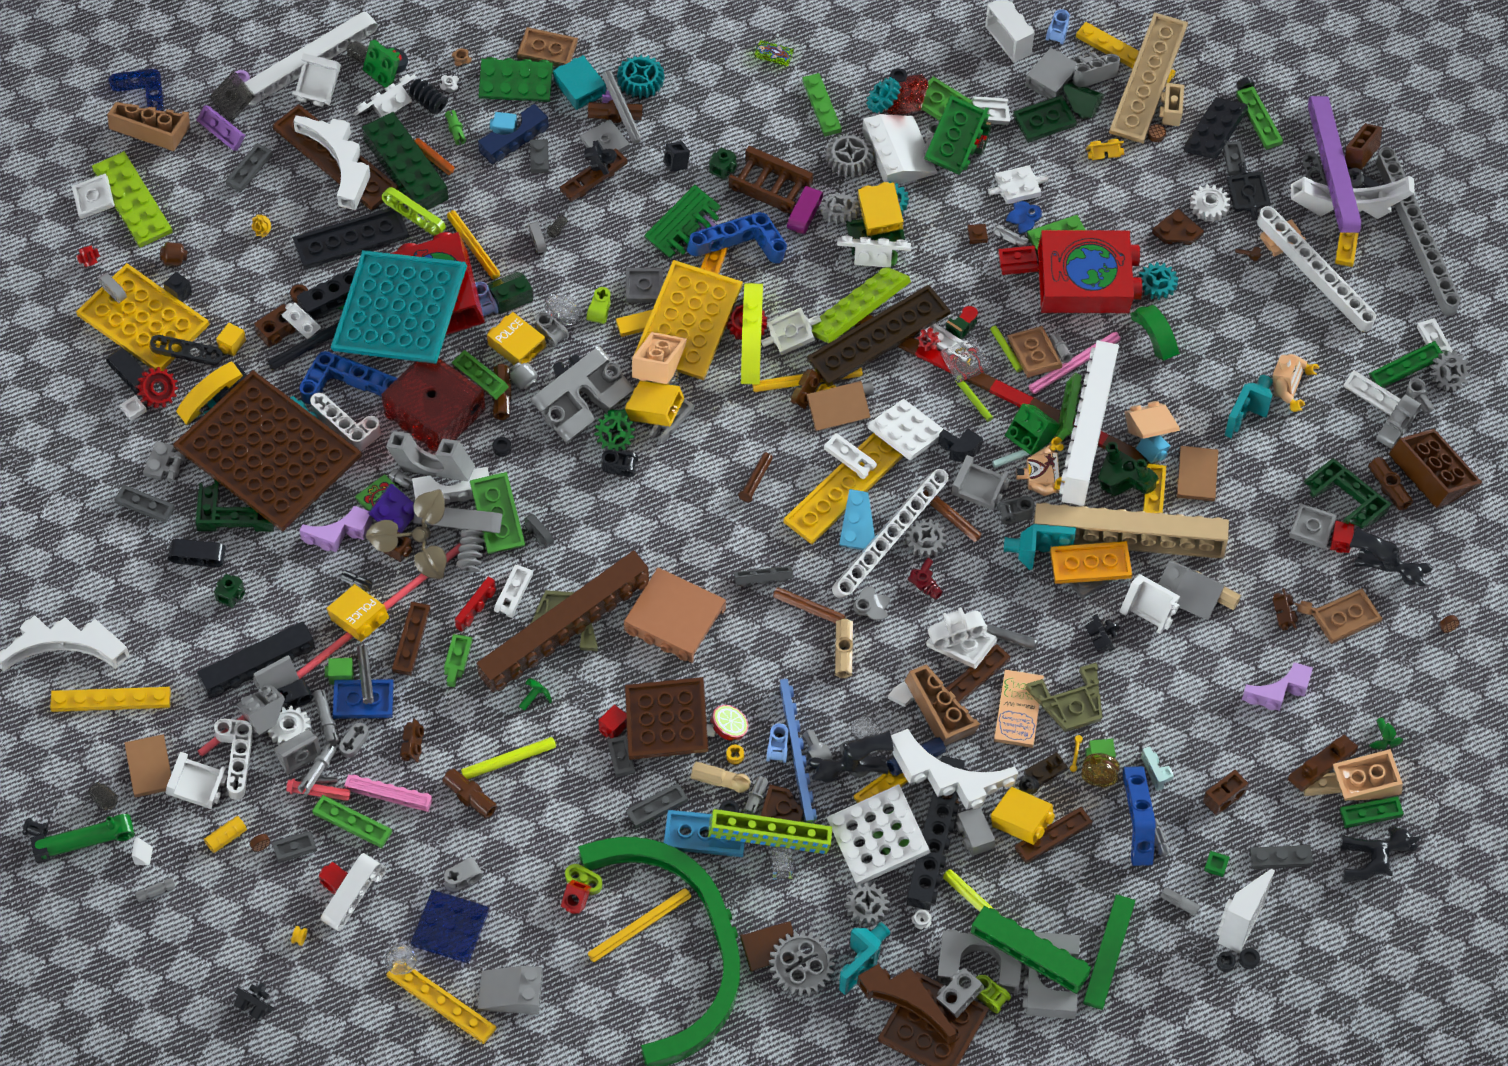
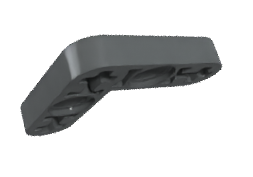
[1302,152,1364,188]

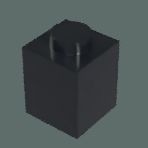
[163,272,192,302]

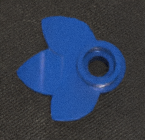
[1006,201,1042,234]

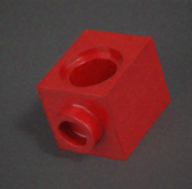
[1330,521,1355,553]
[598,704,627,738]
[319,862,348,895]
[560,880,591,914]

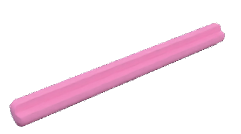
[1029,332,1121,394]

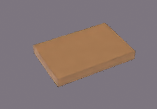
[517,27,578,67]
[1007,326,1062,378]
[807,381,870,431]
[1177,446,1219,502]
[1312,588,1382,644]
[124,734,171,798]

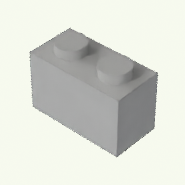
[955,807,995,856]

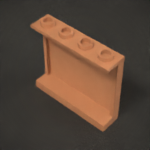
[624,567,726,663]

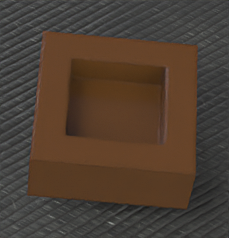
[967,224,988,244]

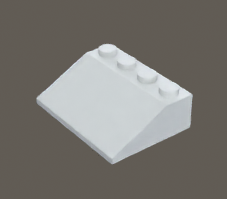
[862,114,937,185]
[1217,869,1275,953]

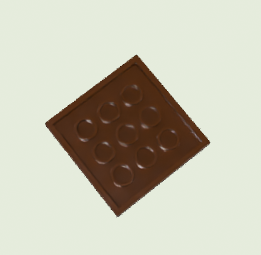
[625,677,709,760]
[878,971,989,1066]

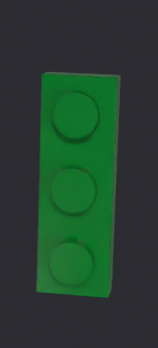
[1339,796,1404,828]

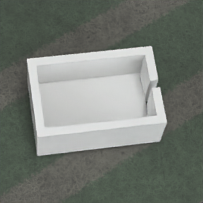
[985,0,1035,63]

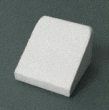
[132,838,152,865]

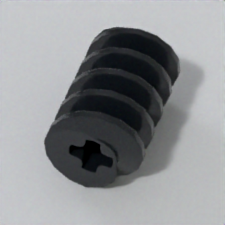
[408,79,448,114]

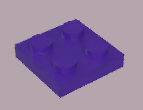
[368,484,415,533]

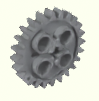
[769,930,835,997]

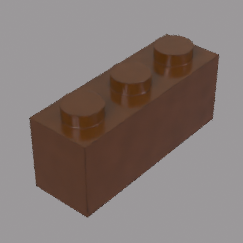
[1345,123,1382,170]

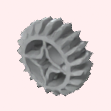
[825,133,874,178]

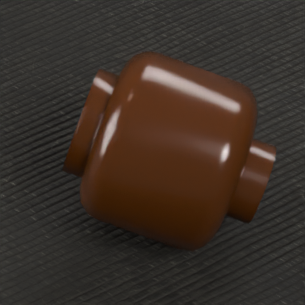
[160,242,187,267]

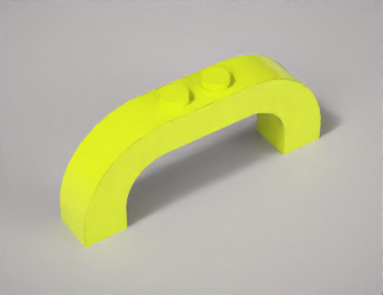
[741,283,763,384]

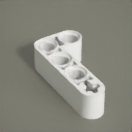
[310,393,381,451]
[214,719,253,800]
[321,853,386,931]

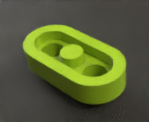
[565,864,603,895]

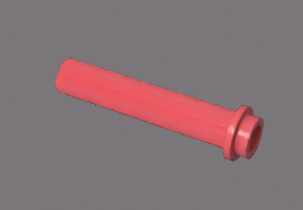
[286,778,351,801]

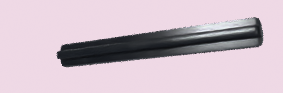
[268,322,339,370]

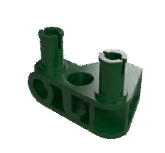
[1098,442,1159,496]

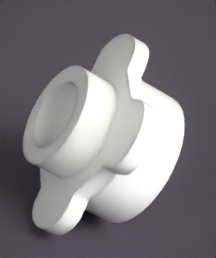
[440,75,459,93]

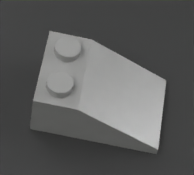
[1158,560,1225,620]
[477,966,543,1015]

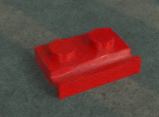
[998,246,1039,275]

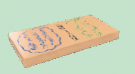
[994,670,1044,748]

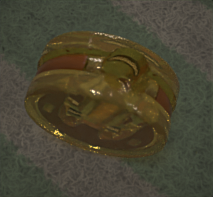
[1081,753,1120,787]

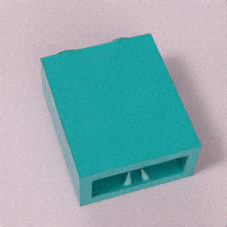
[553,55,606,110]

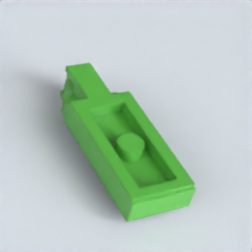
[444,634,473,687]

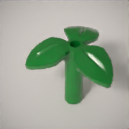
[519,678,552,711]
[1369,718,1403,750]

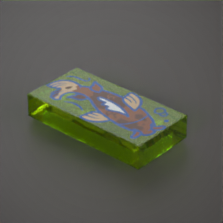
[755,40,794,66]

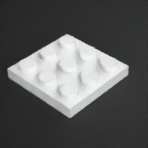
[868,399,943,461]

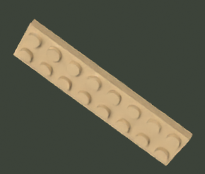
[1109,12,1188,144]

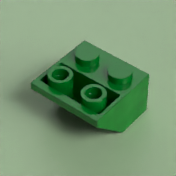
[1004,403,1061,455]

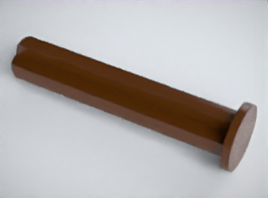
[738,452,772,503]

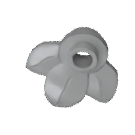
[853,586,890,620]

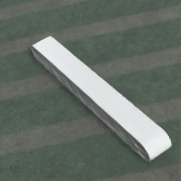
[238,12,378,106]
[1257,206,1376,332]
[832,469,948,598]

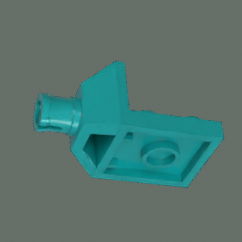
[1224,375,1273,438]
[1003,524,1076,570]
[839,922,891,995]

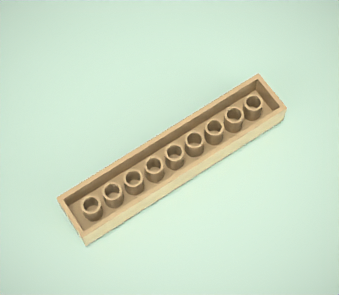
[1033,503,1229,559]

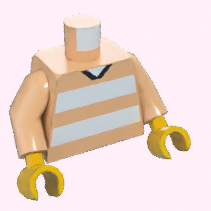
[1273,354,1319,412]

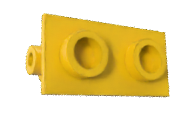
[1086,139,1124,160]

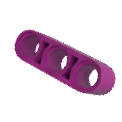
[787,186,824,235]

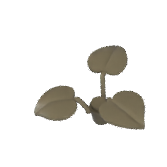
[366,489,447,579]

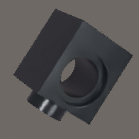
[663,141,690,172]

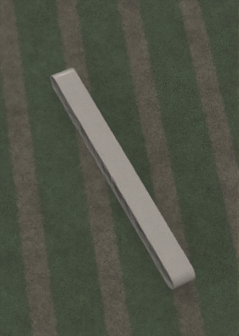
[1376,147,1460,316]

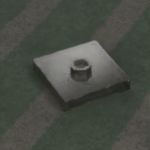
[209,71,255,122]

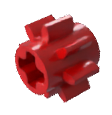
[76,245,100,267]
[916,328,941,351]

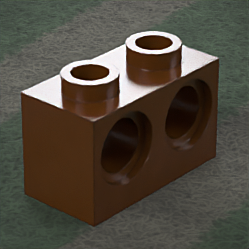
[254,304,297,348]
[1203,770,1249,816]

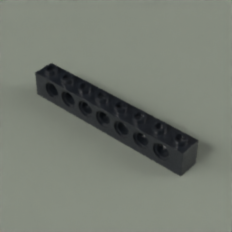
[906,755,968,911]

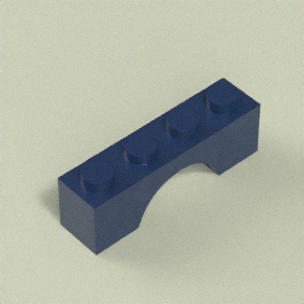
[478,103,549,165]

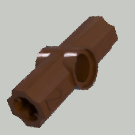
[588,99,643,123]
[492,364,511,420]
[1368,457,1413,511]
[442,769,497,819]

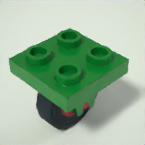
[362,40,408,88]

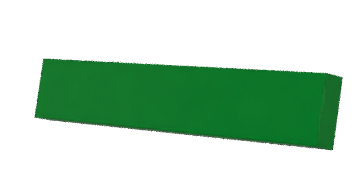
[1083,894,1136,1010]

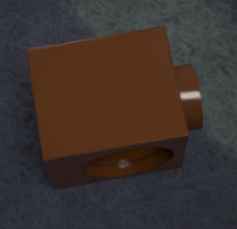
[383,532,412,562]

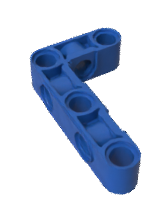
[687,212,787,263]
[299,351,402,404]
[1123,766,1156,866]

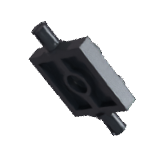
[1226,162,1271,221]

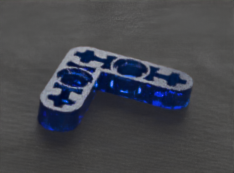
[108,69,164,111]

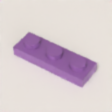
[196,105,246,151]

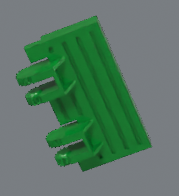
[644,184,721,258]

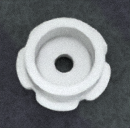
[912,910,932,929]

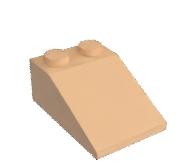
[632,332,687,384]
[1125,401,1180,439]
[1333,749,1403,801]

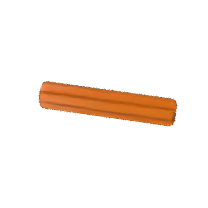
[414,138,455,175]

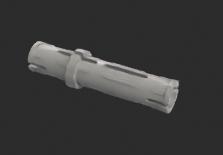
[313,689,339,746]
[298,744,337,795]

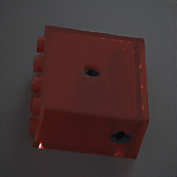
[382,358,486,452]

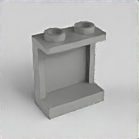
[1025,47,1078,99]
[951,455,1011,511]

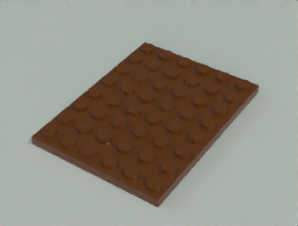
[173,370,362,532]

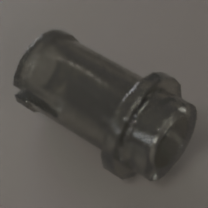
[547,215,568,238]

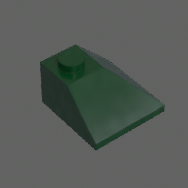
[1063,82,1105,119]

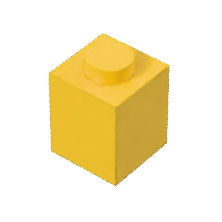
[216,323,246,356]

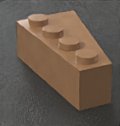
[107,102,190,151]
[905,664,980,746]

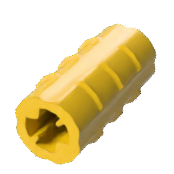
[204,816,247,853]

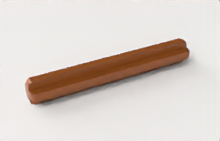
[923,490,982,542]
[773,587,845,624]

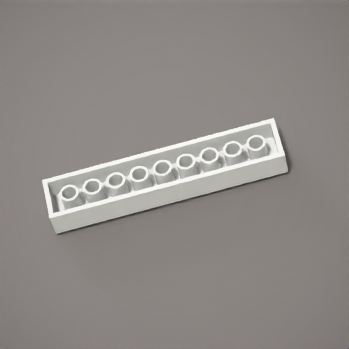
[1059,340,1119,506]

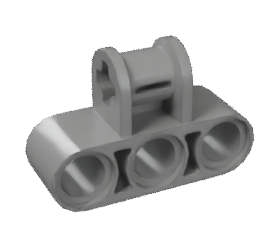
[1073,52,1120,87]
[1376,394,1422,449]

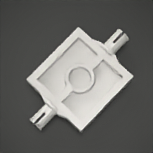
[988,165,1049,204]
[761,308,821,355]

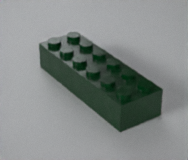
[362,112,449,215]

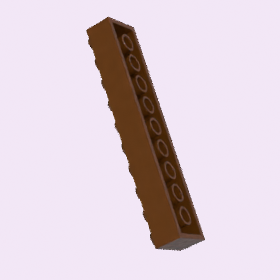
[476,550,649,693]

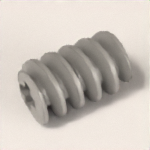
[456,529,485,572]

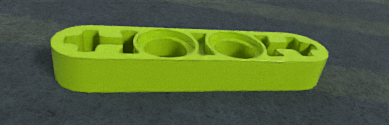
[382,187,446,236]

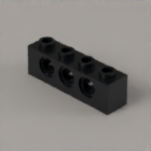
[297,266,357,320]

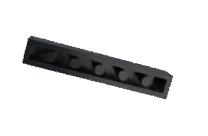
[197,621,315,699]

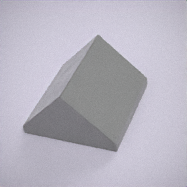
[253,655,299,690]
[273,729,321,775]

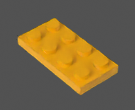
[1050,541,1132,584]

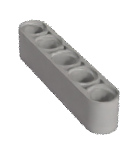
[413,507,503,533]

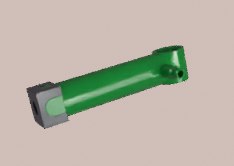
[30,814,135,864]

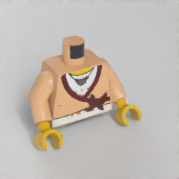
[1016,437,1065,496]

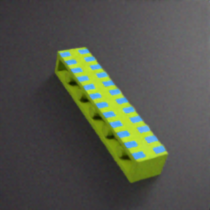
[708,809,832,854]

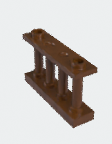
[729,146,813,214]

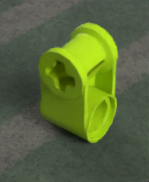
[586,287,611,324]
[976,975,1011,1014]

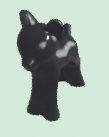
[1350,527,1433,586]
[808,731,894,783]
[1340,825,1421,884]

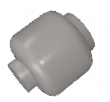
[510,362,538,391]

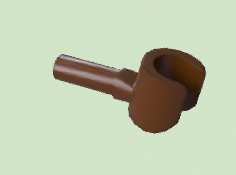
[1235,247,1262,261]

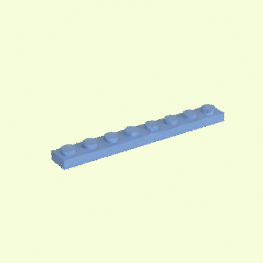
[780,679,817,824]

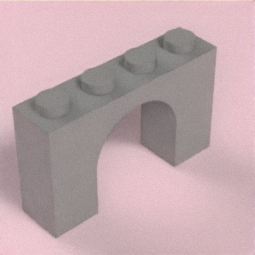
[386,431,475,482]
[937,929,1022,994]
[1022,932,1080,1019]

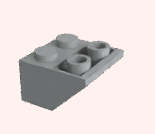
[237,684,285,735]

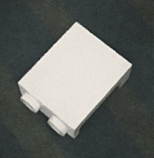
[292,53,341,107]
[1119,574,1180,634]
[166,752,228,809]

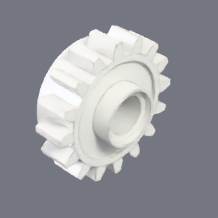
[1190,184,1230,222]
[268,706,312,746]

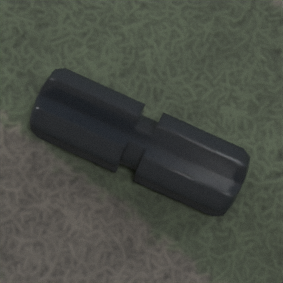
[340,570,373,591]

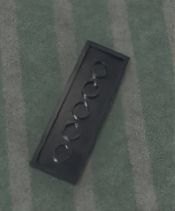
[293,208,409,270]

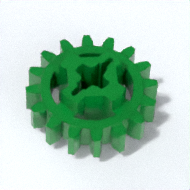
[594,411,635,451]

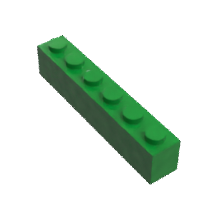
[971,906,1091,994]

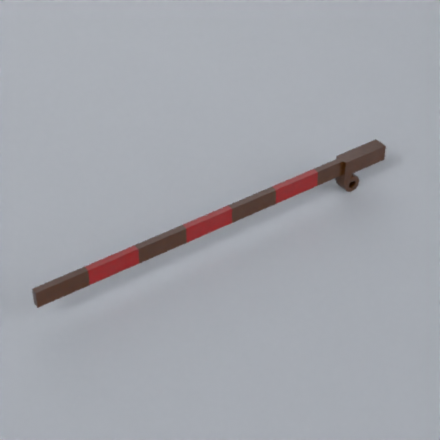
[855,314,1145,460]

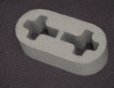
[528,221,547,254]
[98,273,127,303]
[339,722,369,758]

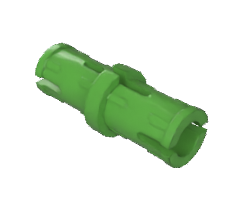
[445,110,466,145]

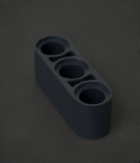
[106,347,145,395]
[168,539,226,568]

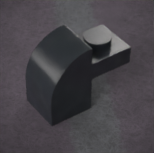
[938,429,983,462]

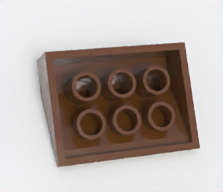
[1389,429,1482,508]

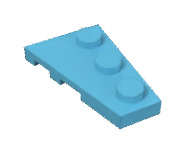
[839,489,877,550]

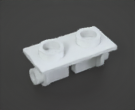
[282,303,321,339]

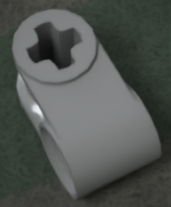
[536,311,569,347]
[444,857,484,893]

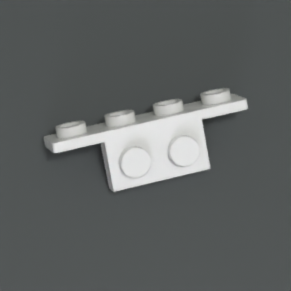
[353,74,416,118]
[837,236,911,268]

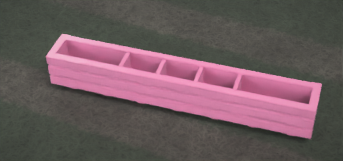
[345,774,432,812]

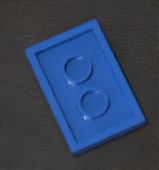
[333,679,394,719]

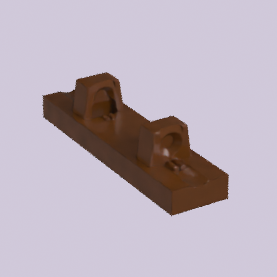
[560,148,628,202]
[1288,735,1358,792]

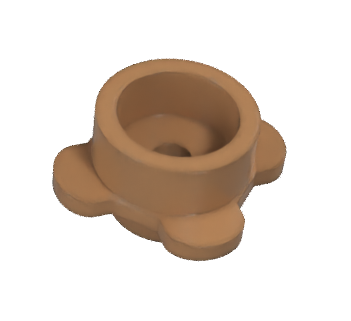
[452,48,472,67]
[1294,600,1317,615]

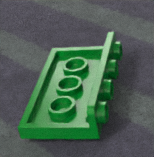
[478,57,554,102]
[924,95,990,175]

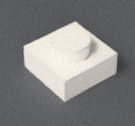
[120,395,147,421]

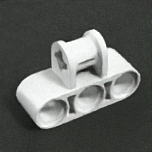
[928,607,987,650]

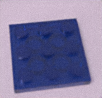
[411,890,490,964]

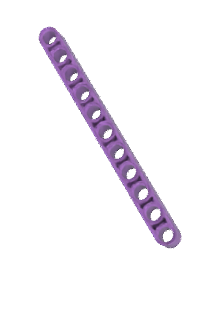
[1308,96,1361,233]

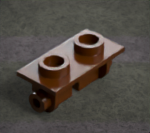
[790,369,821,410]
[1272,588,1298,630]
[400,718,424,763]

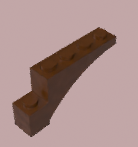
[857,964,957,1045]

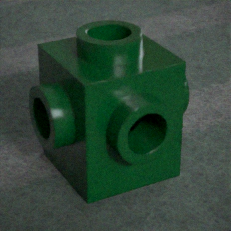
[709,147,737,180]
[214,574,245,608]

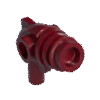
[908,558,943,600]

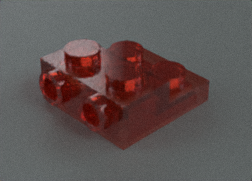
[887,74,929,115]

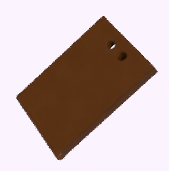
[740,921,794,972]

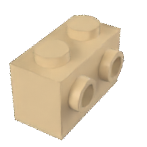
[1159,83,1184,126]

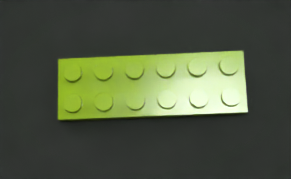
[92,151,173,248]
[811,267,911,344]

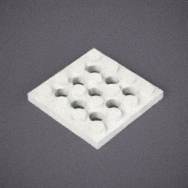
[826,784,931,885]

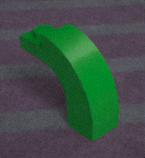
[1130,305,1179,361]

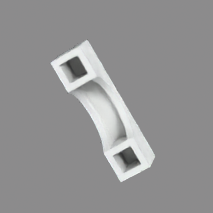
[412,467,489,504]

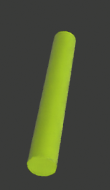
[990,325,1023,373]
[955,377,993,422]

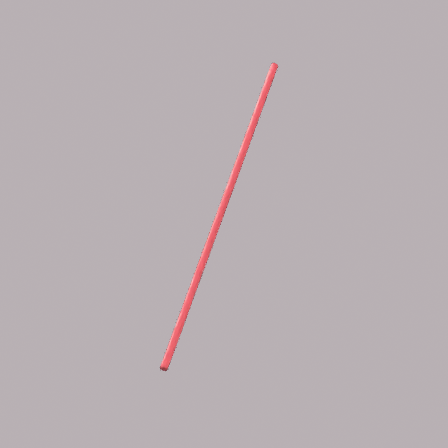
[198,531,482,757]

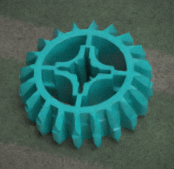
[617,54,665,99]

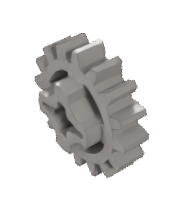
[820,192,860,224]
[1430,351,1471,391]
[905,519,947,559]
[845,882,890,927]

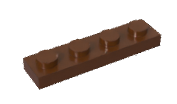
[392,601,431,676]
[946,644,1011,704]
[1015,807,1093,864]

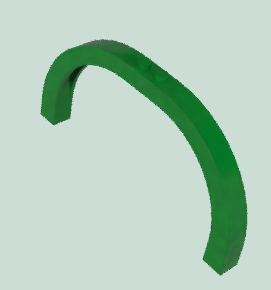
[578,837,740,1066]

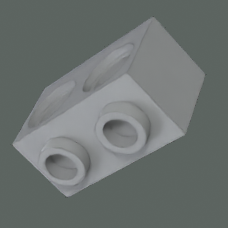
[937,968,984,1018]

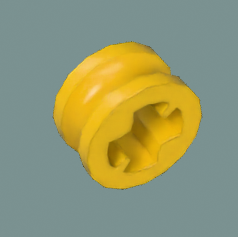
[726,744,744,765]
[291,926,307,946]

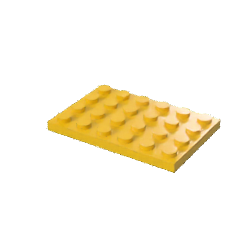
[634,260,743,380]
[76,263,210,371]

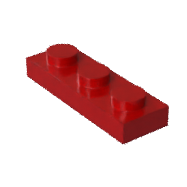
[455,576,496,632]

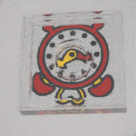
[941,337,991,383]

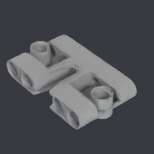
[530,346,634,443]

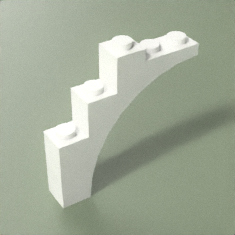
[293,116,370,210]
[1291,176,1415,219]
[0,615,129,671]
[891,729,1018,810]

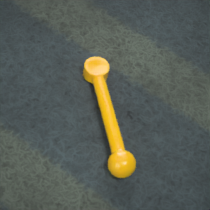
[1070,735,1083,772]

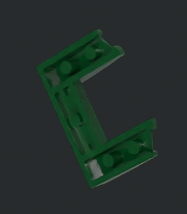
[1304,458,1391,529]
[195,478,274,532]

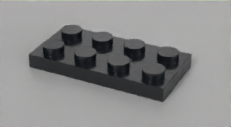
[1183,97,1248,159]

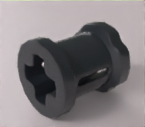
[22,818,49,837]

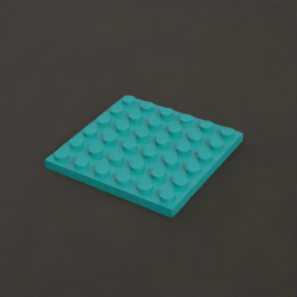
[331,250,467,364]

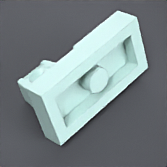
[1141,746,1174,791]

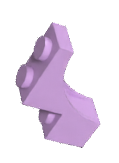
[299,506,373,552]
[1242,662,1313,711]

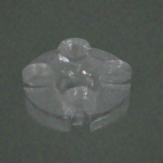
[544,294,582,325]

